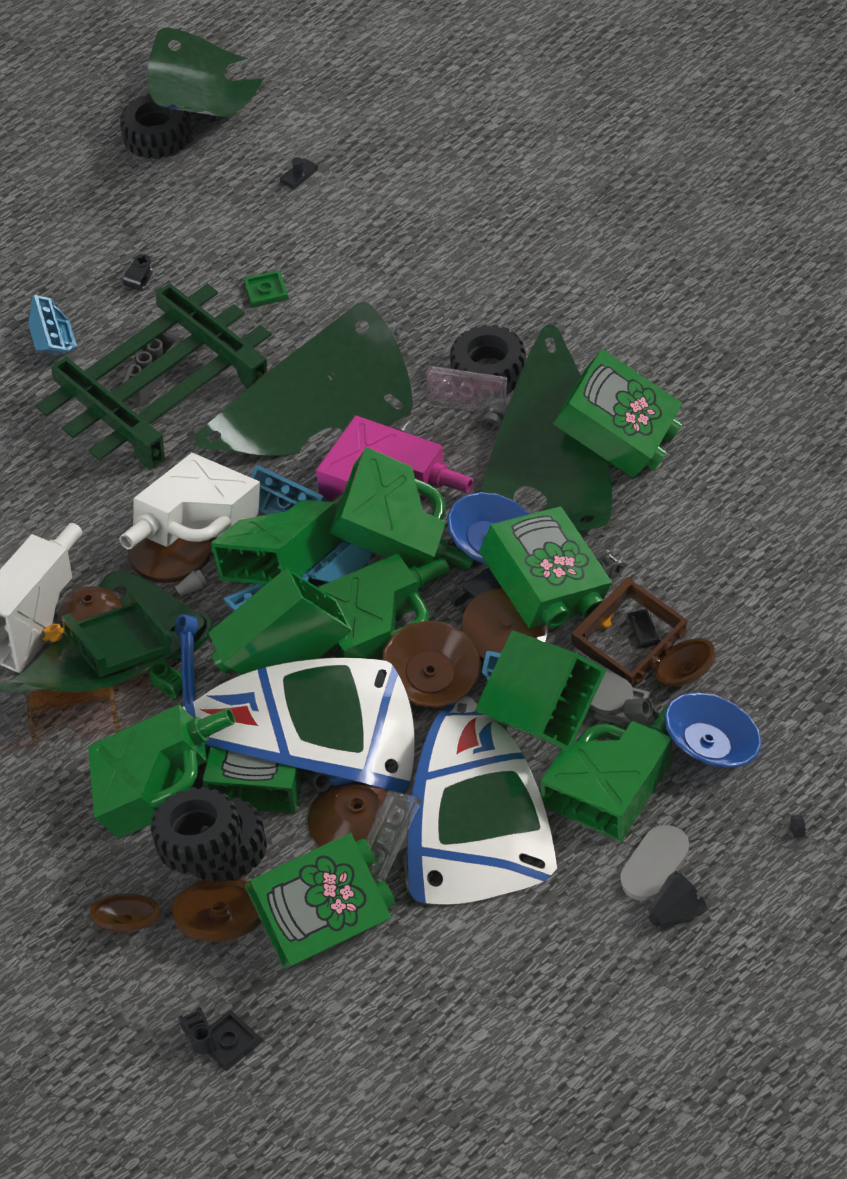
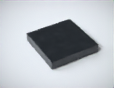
[200,1009,262,1072]

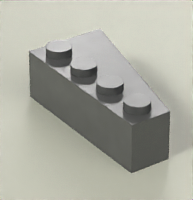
[122,332,182,406]

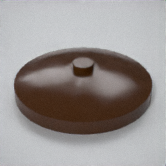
[128,538,212,583]
[461,588,548,663]
[172,879,261,942]

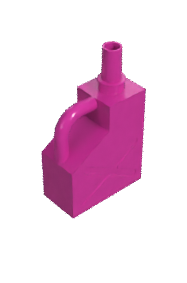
[316,416,473,501]

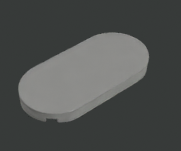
[587,658,633,715]
[620,825,689,901]

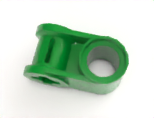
[149,661,183,699]

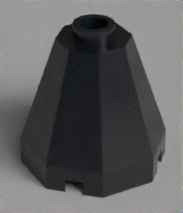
[648,870,708,929]

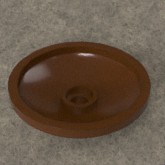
[58,586,121,626]
[655,638,716,687]
[90,894,160,933]

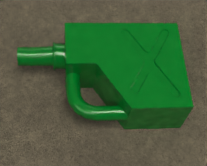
[329,447,474,571]
[211,494,343,585]
[317,553,450,660]
[88,705,235,838]
[541,706,672,842]

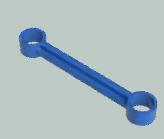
[175,614,198,707]

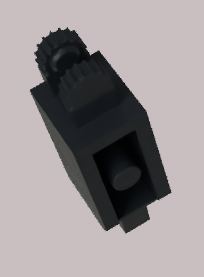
[451,567,502,614]

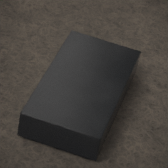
[627,609,661,649]

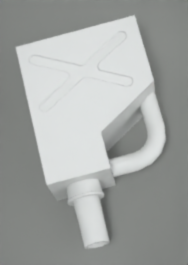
[119,453,260,549]
[0,523,82,673]

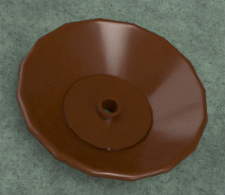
[382,621,481,708]
[307,781,410,858]

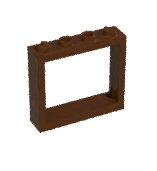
[571,577,688,687]

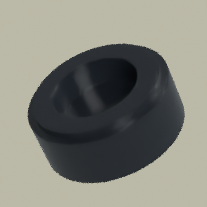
[790,815,806,838]

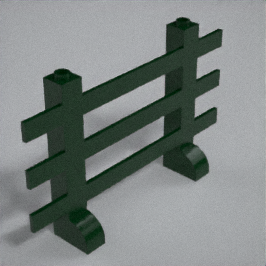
[36,283,271,471]

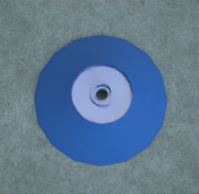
[447,492,529,565]
[664,692,762,768]

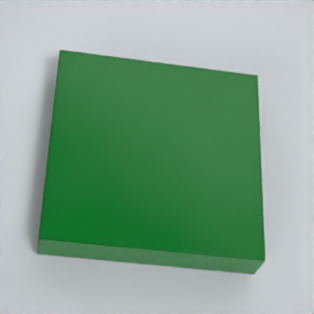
[243,270,289,308]

